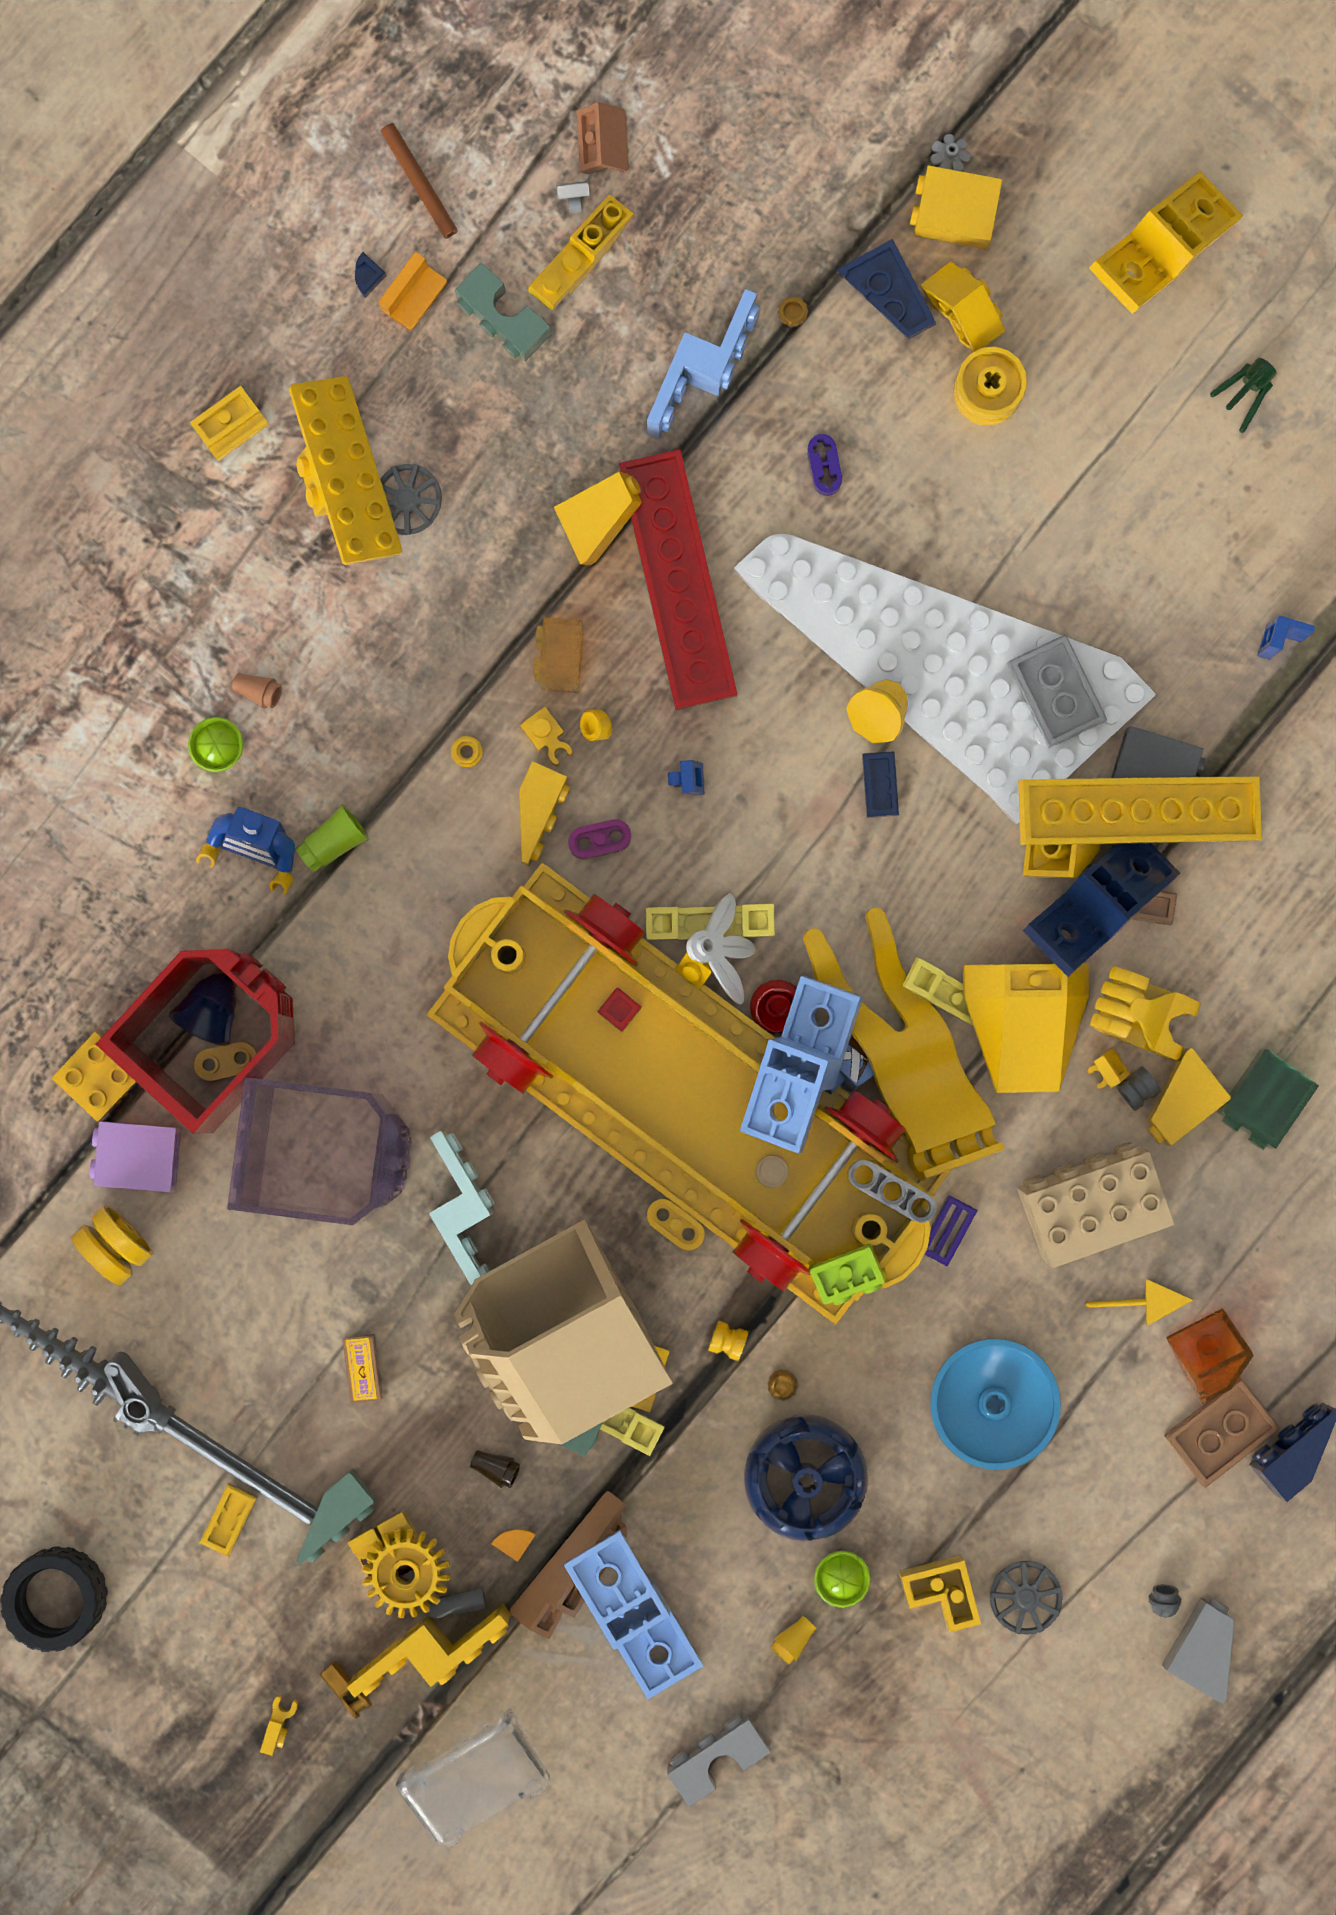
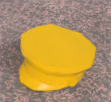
[846,679,908,743]

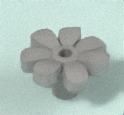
[930,134,970,172]

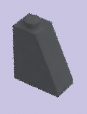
[1111,726,1206,778]

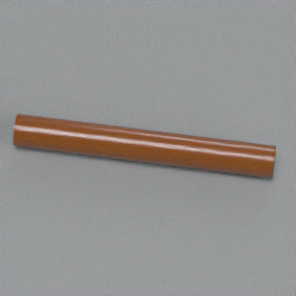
[381,123,458,239]

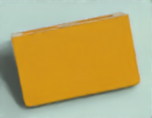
[378,251,447,331]

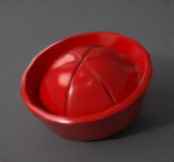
[750,980,797,1034]

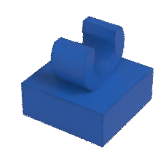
[668,760,705,796]

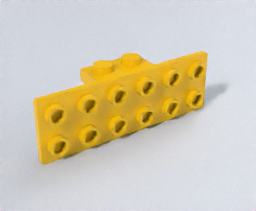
[289,376,402,565]

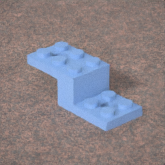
[647,289,760,439]
[740,975,863,1154]
[564,1530,703,1700]

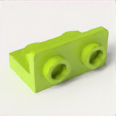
[809,1243,887,1305]

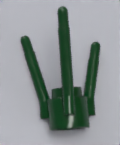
[1210,358,1277,433]

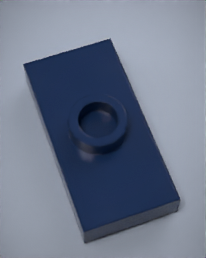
[862,751,899,818]

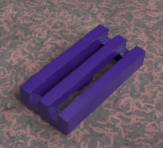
[925,1195,978,1267]

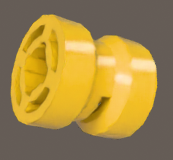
[708,1320,749,1361]

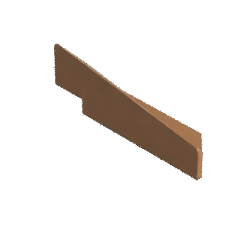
[510,1491,627,1639]

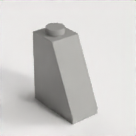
[1162,1598,1234,1704]

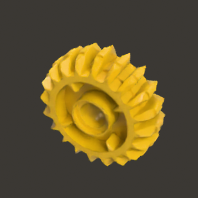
[362,1528,450,1618]

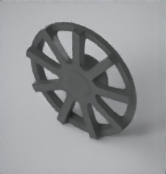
[380,464,442,535]
[990,1561,1063,1635]

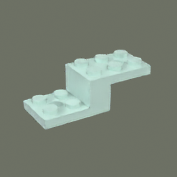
[429,1130,496,1285]

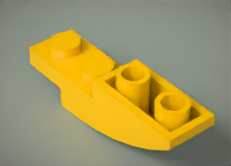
[528,194,634,311]

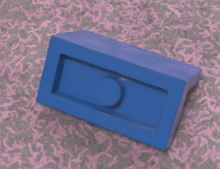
[1257,615,1315,660]

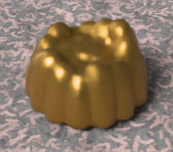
[778,296,808,327]
[767,1369,798,1401]

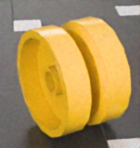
[953,346,1027,426]
[71,1204,154,1287]

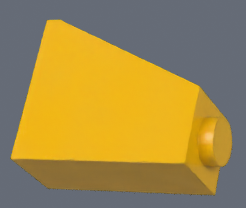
[554,472,642,566]
[1146,1047,1232,1146]

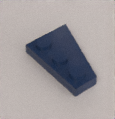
[836,239,937,340]

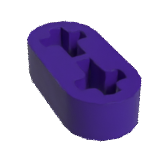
[807,434,842,496]

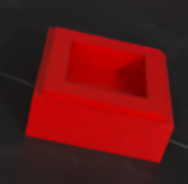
[597,987,642,1032]

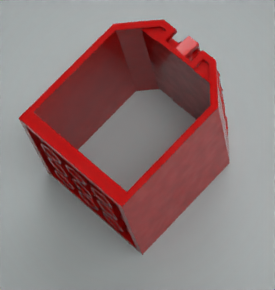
[95,949,295,1134]

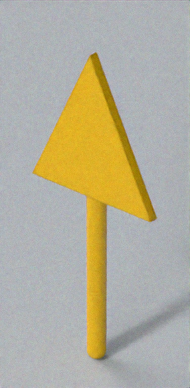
[1086,1278,1193,1326]

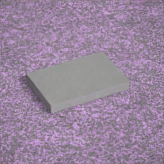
[1007,634,1107,748]

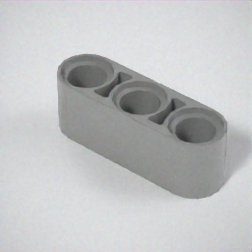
[847,1160,936,1223]

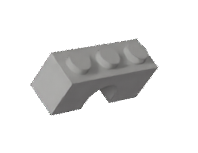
[667,1714,770,1807]

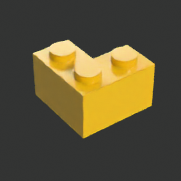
[921,261,1006,352]
[899,1555,981,1632]

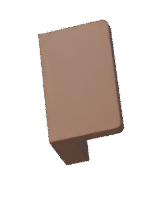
[577,102,629,174]

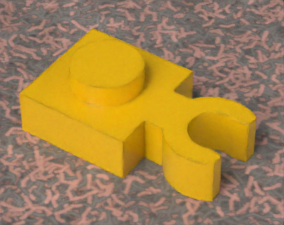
[520,707,573,766]

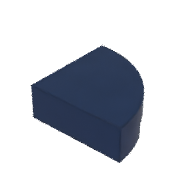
[355,252,387,298]

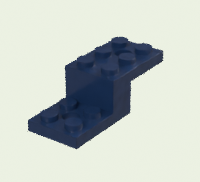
[1023,843,1180,977]

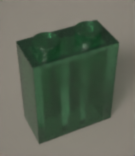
[1217,1049,1319,1150]

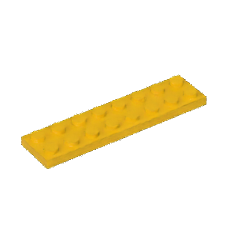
[1018,776,1262,845]

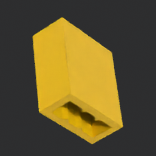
[910,165,1002,250]

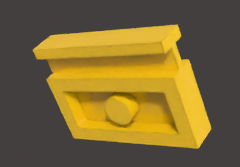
[190,386,269,462]

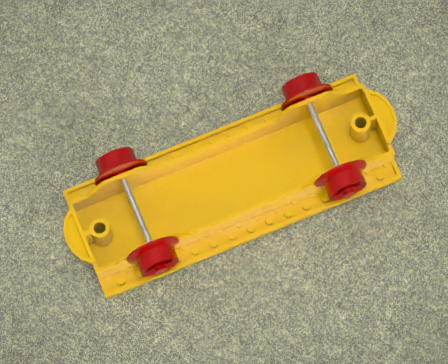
[426,862,951,1325]

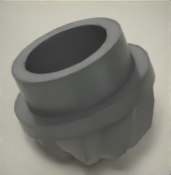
[1149,1584,1181,1618]

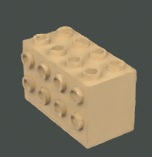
[1017,1142,1175,1269]

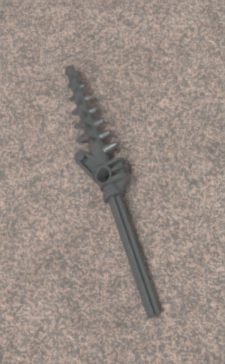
[0,1301,318,1525]

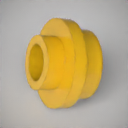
[451,736,483,768]

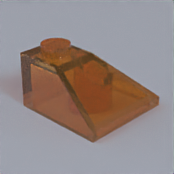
[1166,1308,1254,1404]

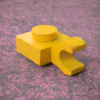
[260,1694,299,1756]

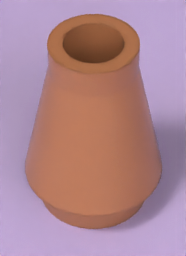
[232,673,282,709]

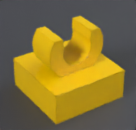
[1087,1047,1130,1089]

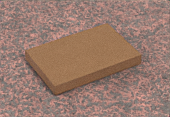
[1164,1377,1281,1488]

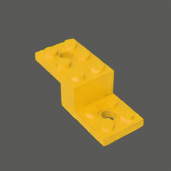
[1089,171,1243,314]
[346,1604,511,1698]

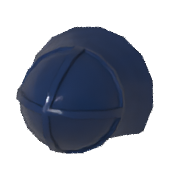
[169,973,236,1046]

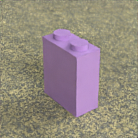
[89,1122,181,1192]

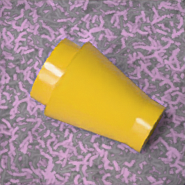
[770,1615,817,1665]

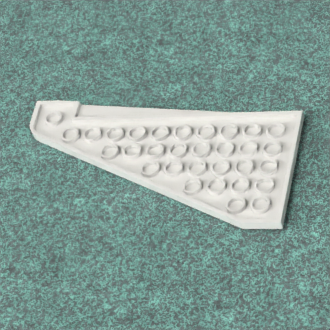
[734,534,1156,825]

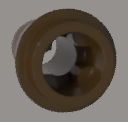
[470,1450,520,1488]

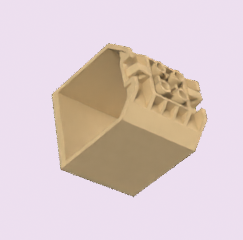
[454,1219,673,1444]

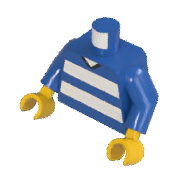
[196,807,295,895]

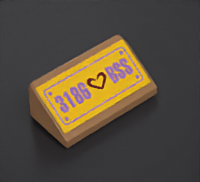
[342,1334,383,1403]

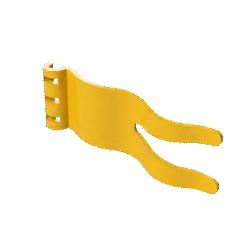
[803,907,1005,1180]

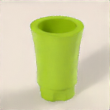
[296,804,369,872]

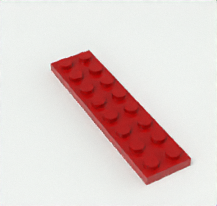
[619,449,738,710]

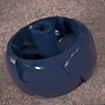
[744,1415,868,1541]

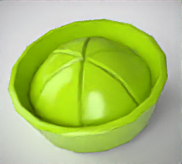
[188,717,244,772]
[814,1551,871,1608]

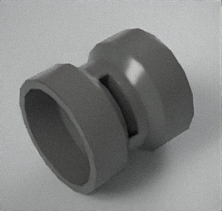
[1116,1066,1161,1111]

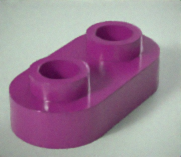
[568,819,631,859]

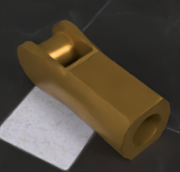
[319,1660,373,1719]

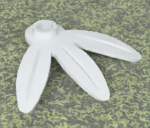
[686,893,756,1005]

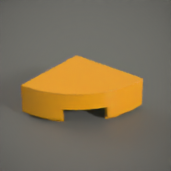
[491,1529,536,1562]

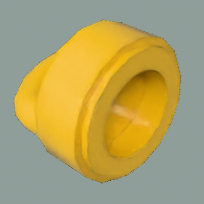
[580,709,613,741]

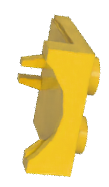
[51,1031,136,1122]

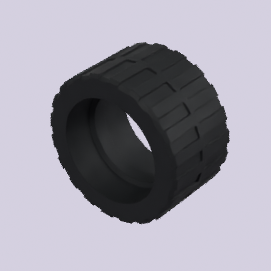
[0,1546,108,1653]

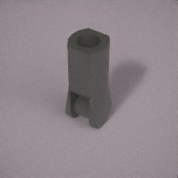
[427,1588,487,1619]

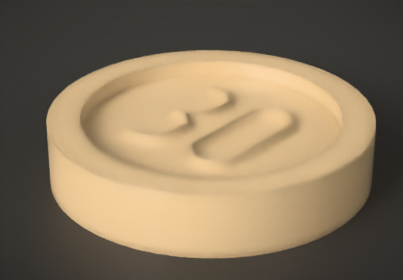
[756,1155,788,1188]

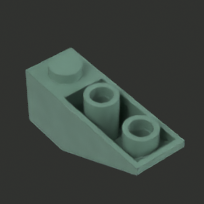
[296,1469,377,1565]

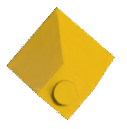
[1023,844,1101,878]

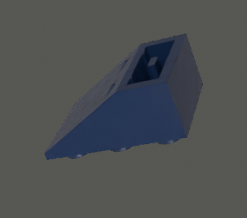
[1249,1403,1336,1502]

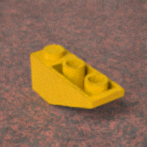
[519,761,571,866]

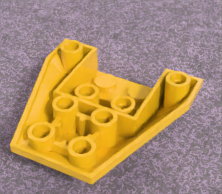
[963,963,1089,1093]

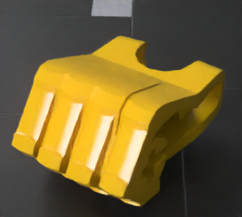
[1090,965,1201,1061]

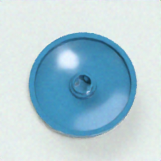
[930,1339,1061,1470]

